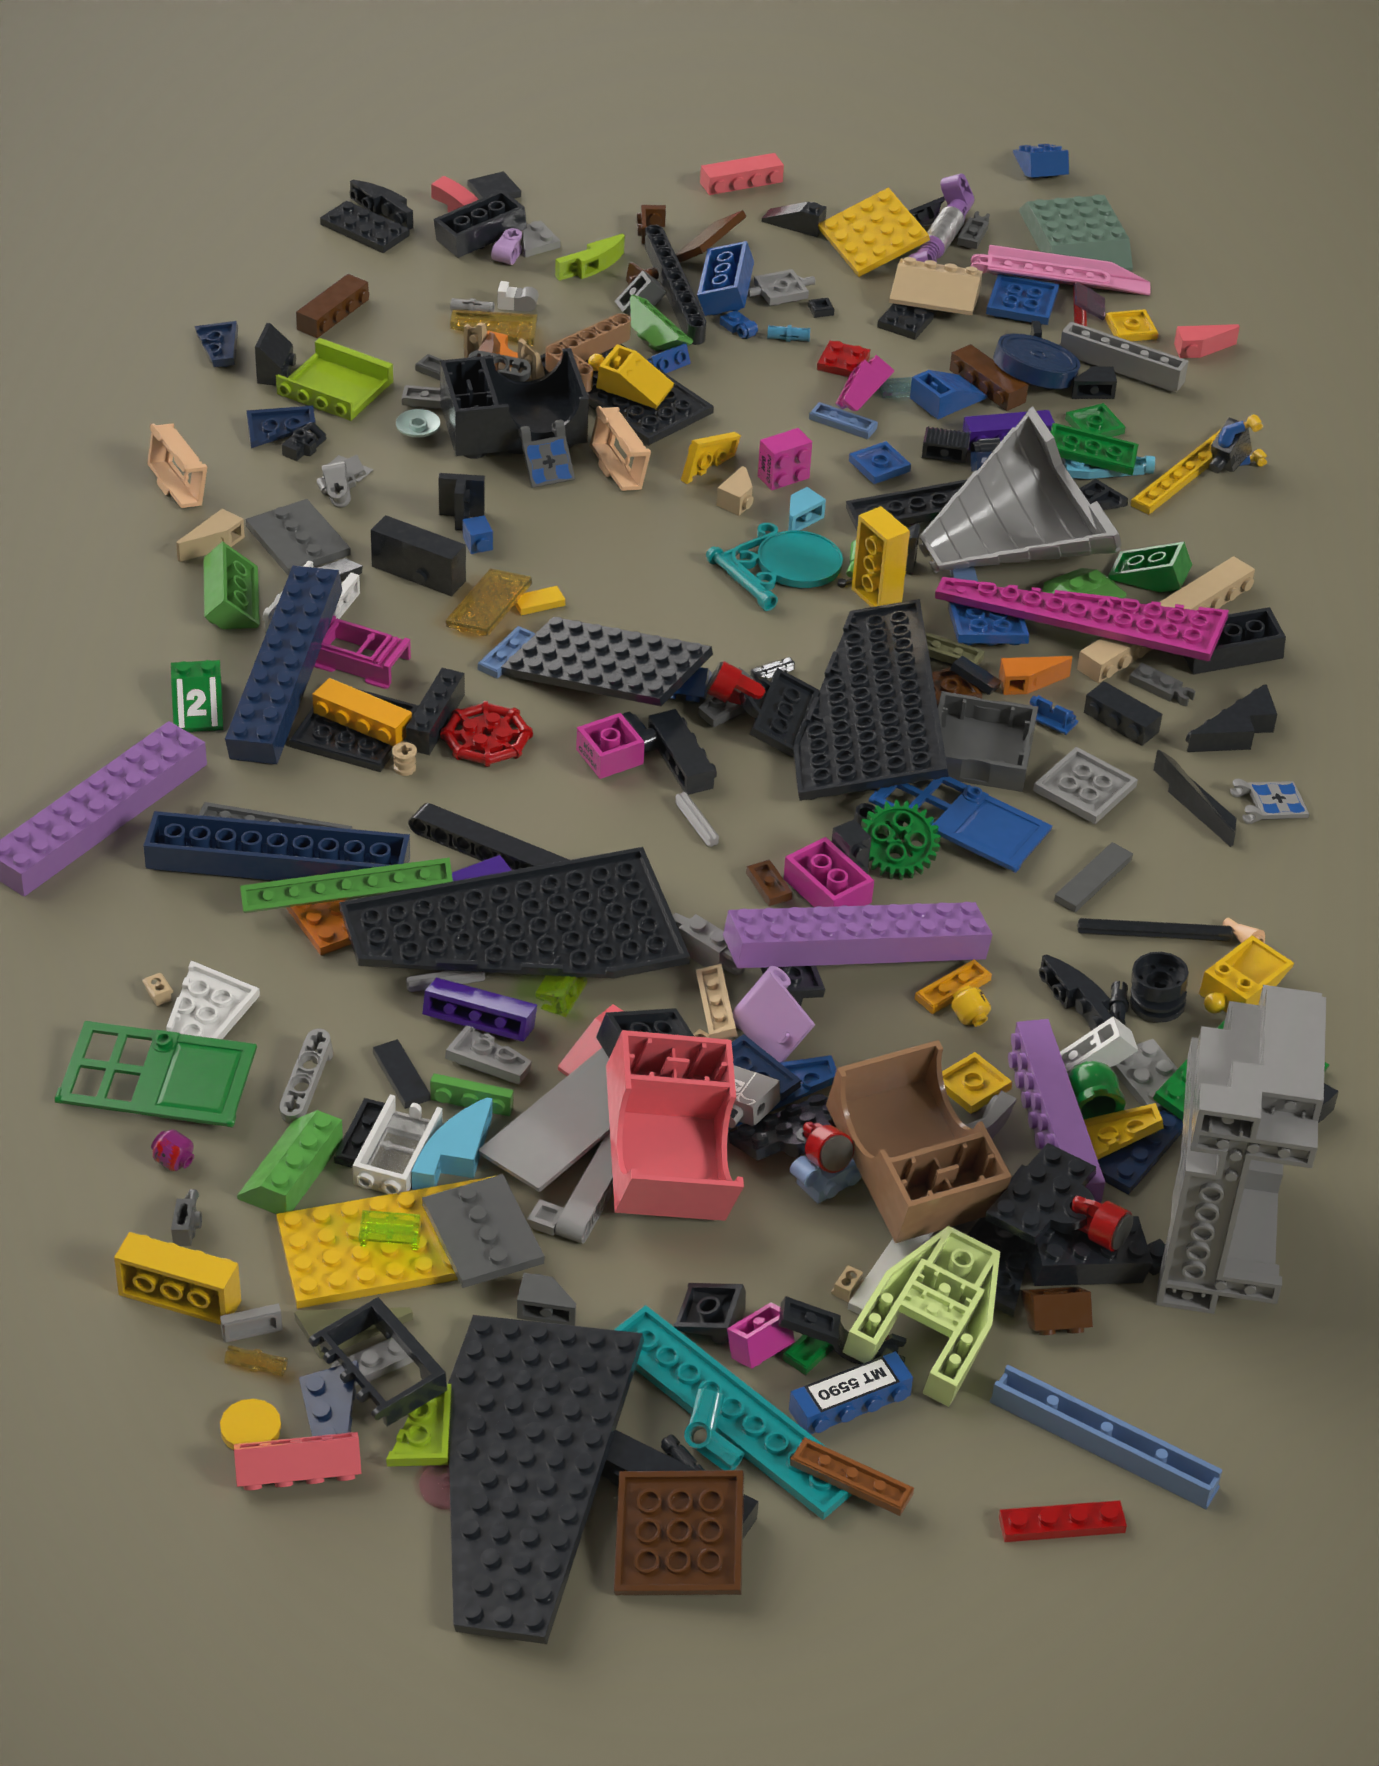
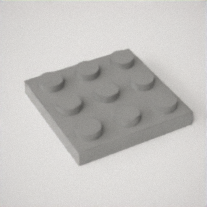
[1033,747,1138,824]

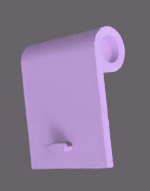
[732,966,815,1062]

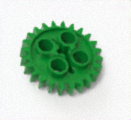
[861,800,941,880]

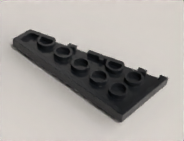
[967,1164,1027,1317]

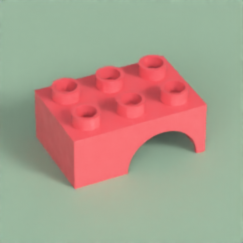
[606,1030,744,1221]

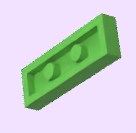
[430,1073,514,1116]

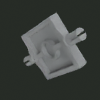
[748,269,815,306]

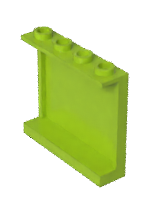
[276,338,393,421]

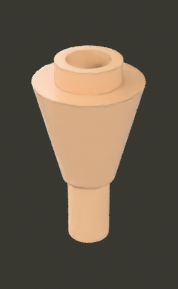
[1223,918,1265,943]

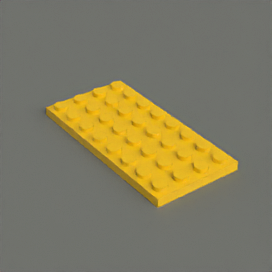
[276,1176,495,1309]

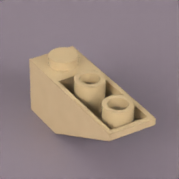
[176,509,245,562]

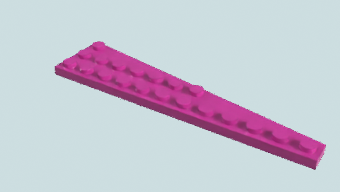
[935,577,1229,661]

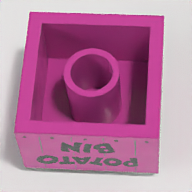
[758,428,812,491]
[576,713,644,779]

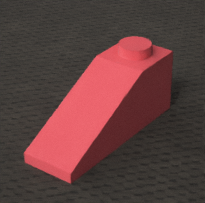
[1174,324,1240,358]
[558,1004,623,1076]

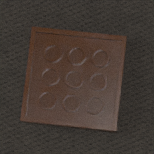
[614,1470,744,1595]

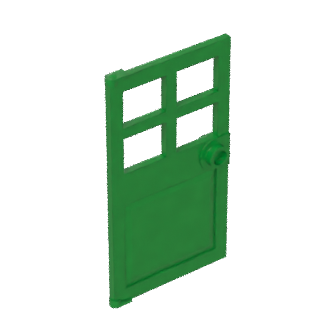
[55,1021,257,1128]

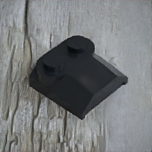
[673,1283,746,1344]

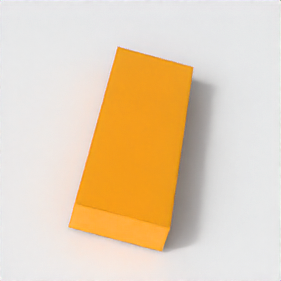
[915,959,992,1014]

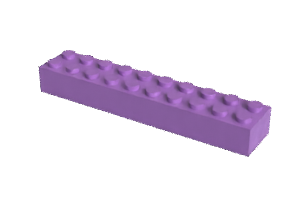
[0,721,207,897]
[723,902,993,968]

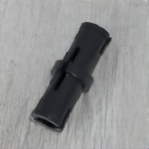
[1108,981,1129,1025]

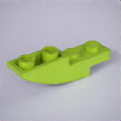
[555,233,625,281]

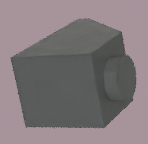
[615,270,667,314]
[517,1273,576,1326]

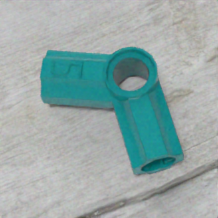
[684,1388,745,1470]

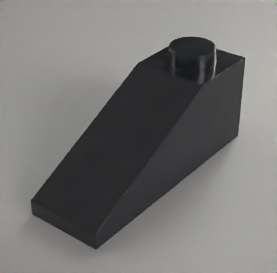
[761,202,827,237]

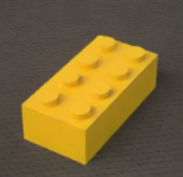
[851,506,910,607]
[114,1232,241,1325]

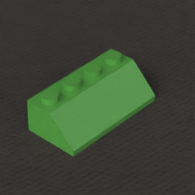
[204,541,260,629]
[237,1110,343,1214]

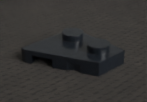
[1079,479,1128,510]

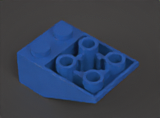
[1013,144,1069,177]
[910,370,987,419]

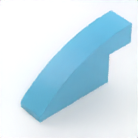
[412,1098,492,1190]

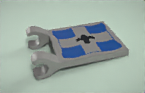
[1230,779,1309,824]

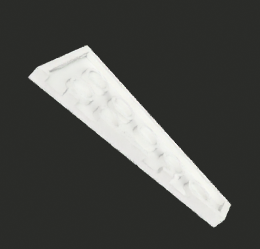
[166,961,260,1039]

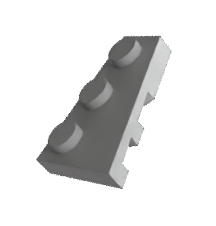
[445,1025,532,1084]

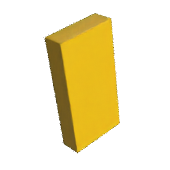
[513,586,565,616]

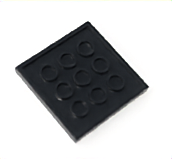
[289,688,419,772]

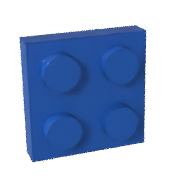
[849,441,911,484]

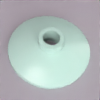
[396,409,440,437]

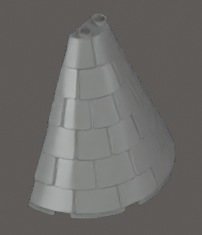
[919,407,1121,573]

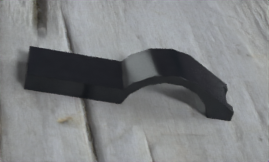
[778,1296,907,1364]

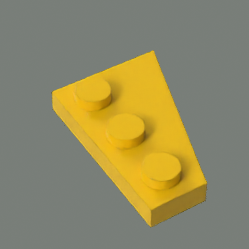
[680,432,741,484]
[1084,1103,1164,1160]

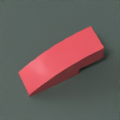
[431,176,479,212]

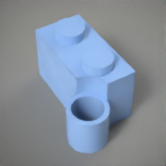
[790,1156,861,1204]

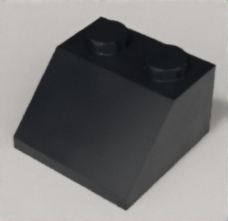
[255,323,296,386]

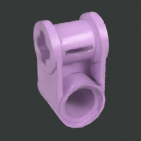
[491,228,522,265]

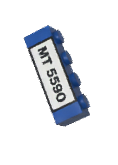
[789,1351,913,1434]

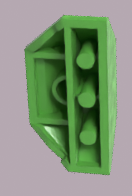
[630,294,693,352]
[1042,568,1127,626]

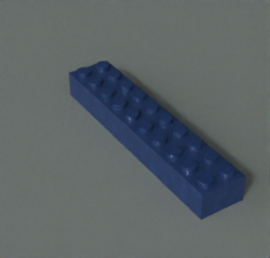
[225,565,343,764]
[143,811,410,881]

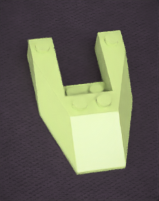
[843,1226,1000,1407]

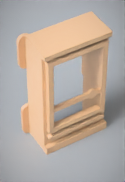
[589,406,651,491]
[147,423,207,508]

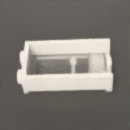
[353,1094,443,1194]

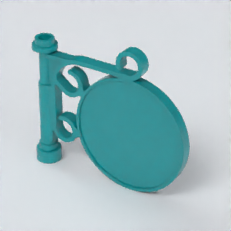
[706,522,843,611]

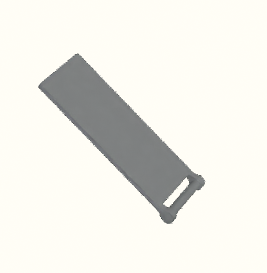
[479,1048,610,1192]

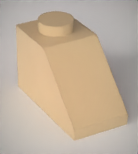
[716,466,753,516]

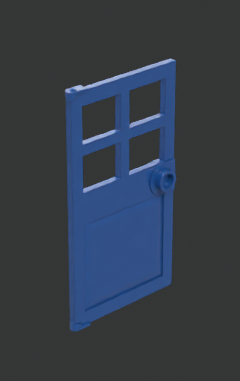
[868,777,1052,873]

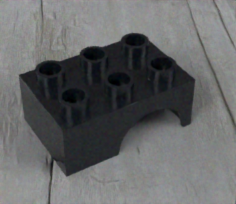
[440,348,589,459]

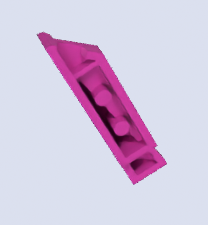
[835,355,894,411]

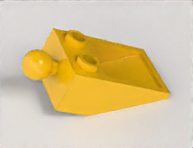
[588,344,674,409]
[1199,935,1294,1014]

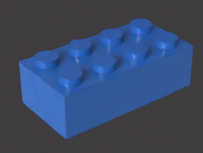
[697,241,754,316]

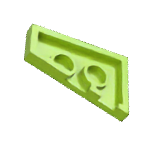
[386,1384,452,1467]

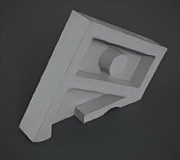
[523,221,560,257]

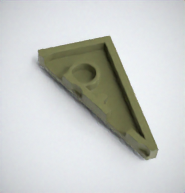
[294,1307,413,1359]

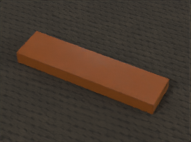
[790,1437,914,1516]

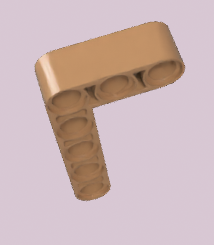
[545,313,631,392]

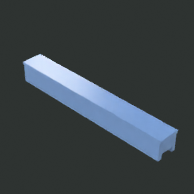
[990,1365,1222,1510]

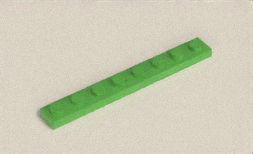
[240,857,453,913]

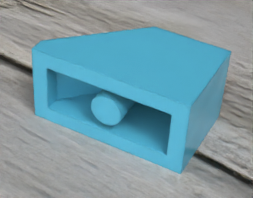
[788,487,826,531]

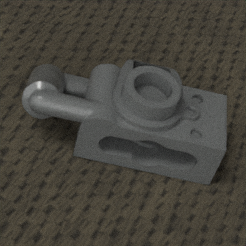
[171,1189,202,1246]

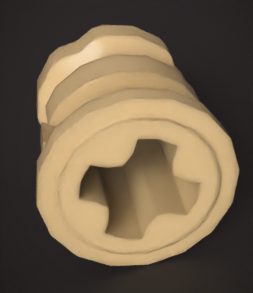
[392,742,417,776]

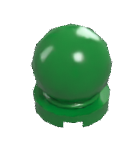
[1068,1060,1126,1120]

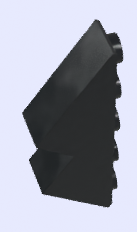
[1185,684,1278,752]

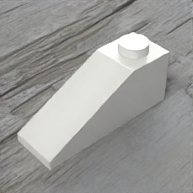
[1060,1016,1138,1074]

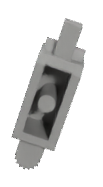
[673,913,745,975]

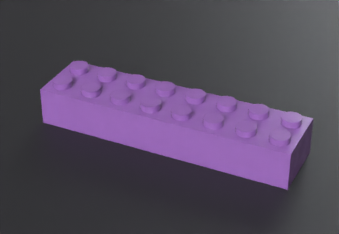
[1008,1019,1105,1203]

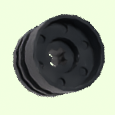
[1130,952,1189,1023]

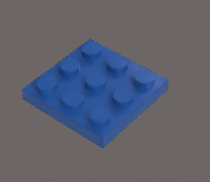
[986,274,1059,325]
[948,602,1029,646]

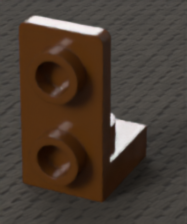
[637,205,666,244]

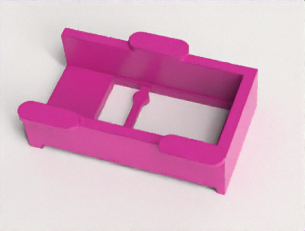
[314,616,411,689]

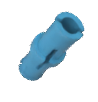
[767,325,811,342]

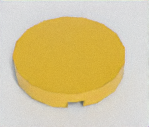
[220,1398,281,1450]

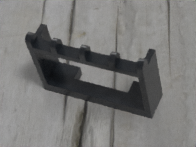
[308,1297,447,1427]

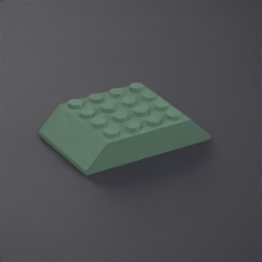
[1019,194,1133,271]

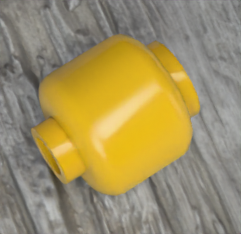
[951,986,991,1027]

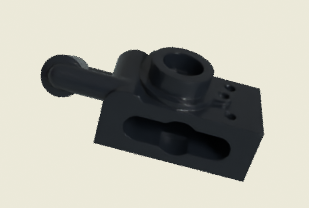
[282,422,327,461]

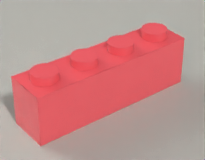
[700,153,784,195]
[234,1432,362,1490]

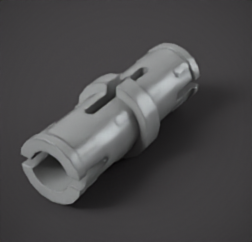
[450,298,495,316]

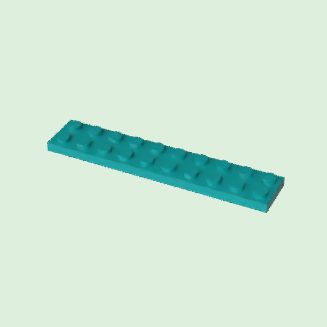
[614,1305,853,1520]

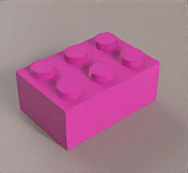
[783,837,874,907]

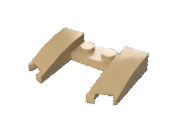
[464,323,544,382]

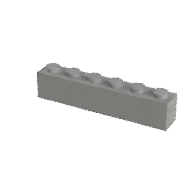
[1060,322,1188,393]

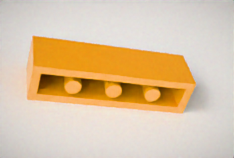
[312,678,412,746]

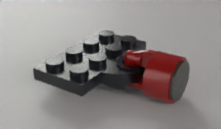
[705,661,820,757]
[728,1094,854,1173]
[985,1143,1133,1251]

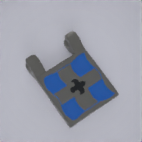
[518,420,575,488]

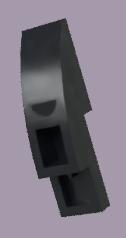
[349,180,413,229]
[1039,954,1112,1030]

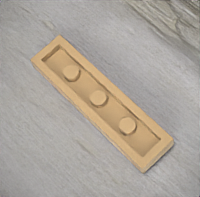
[696,964,738,1039]

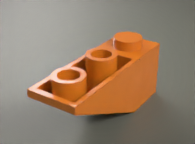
[999,656,1073,695]

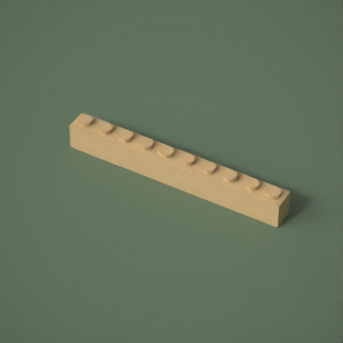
[1077,556,1255,683]

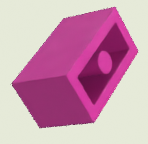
[727,1302,795,1369]

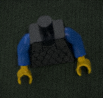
[1209,414,1267,473]

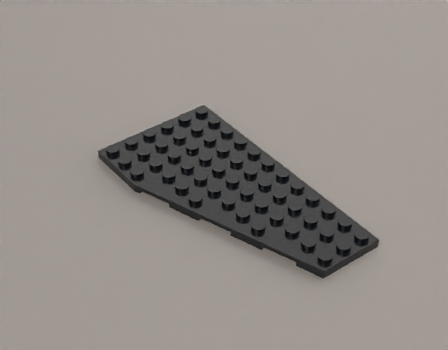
[793,599,949,801]
[339,847,690,979]
[448,1315,644,1644]

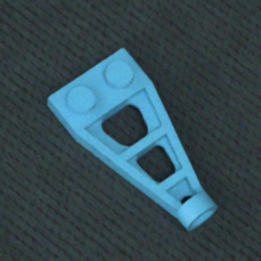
[1065,456,1155,479]

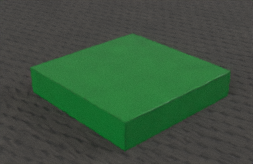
[1065,403,1126,437]

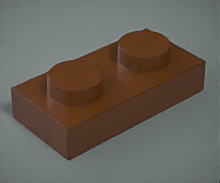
[746,859,793,906]

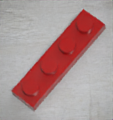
[999,1500,1127,1542]

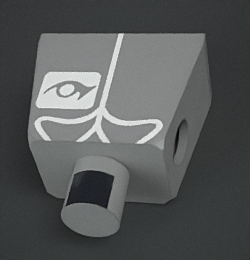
[729,1065,781,1128]

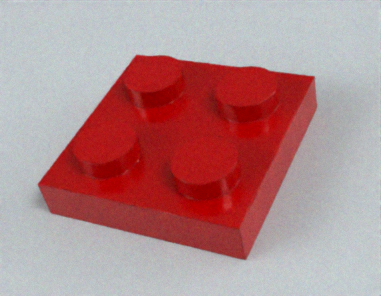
[817,340,871,377]

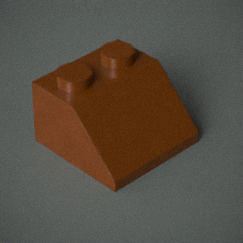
[1021,1286,1093,1335]

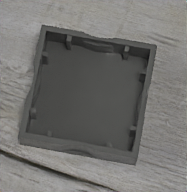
[938,691,1038,792]

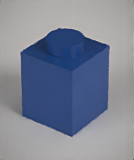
[463,515,493,554]

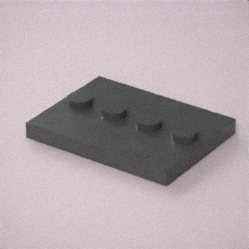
[245,499,351,576]
[422,1174,545,1288]

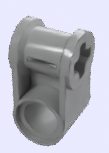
[322,461,351,508]

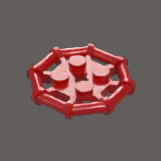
[440,701,533,767]

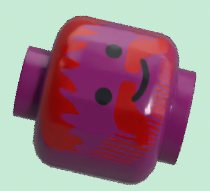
[151,1129,194,1171]

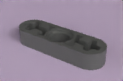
[468,350,531,382]

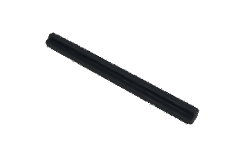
[1077,918,1233,941]

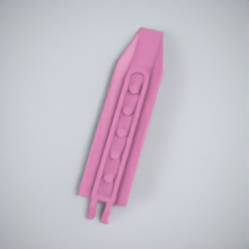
[970,245,1150,296]

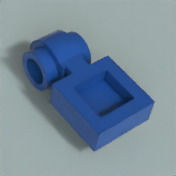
[720,311,758,339]

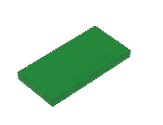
[1050,423,1139,475]

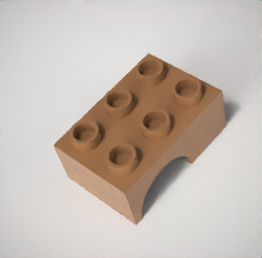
[826,1040,1012,1243]

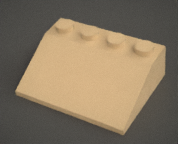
[889,257,983,315]

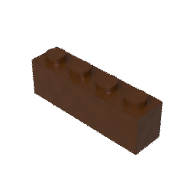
[296,274,369,338]
[950,344,1028,411]

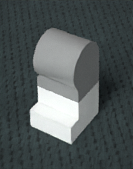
[498,281,539,312]

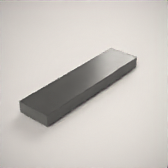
[1054,842,1133,913]

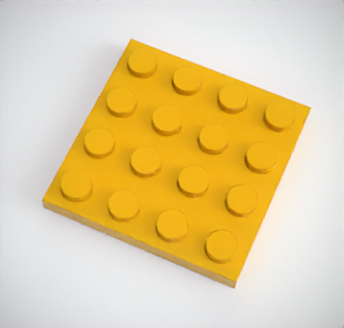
[818,187,930,277]

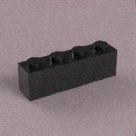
[406,668,465,756]
[648,709,717,795]

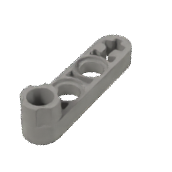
[279,1029,333,1124]

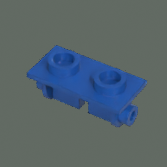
[648,344,691,373]
[1030,695,1079,735]

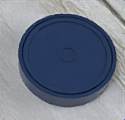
[993,334,1080,389]

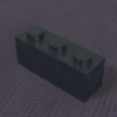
[1084,681,1163,746]

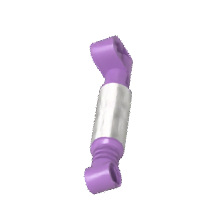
[909,173,975,262]

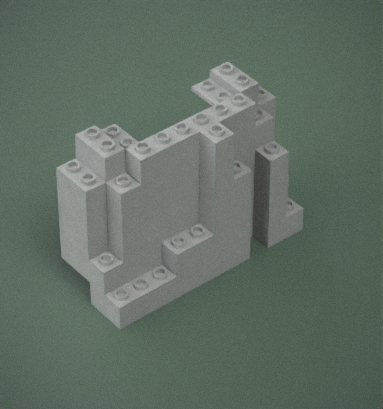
[1156,985,1326,1314]

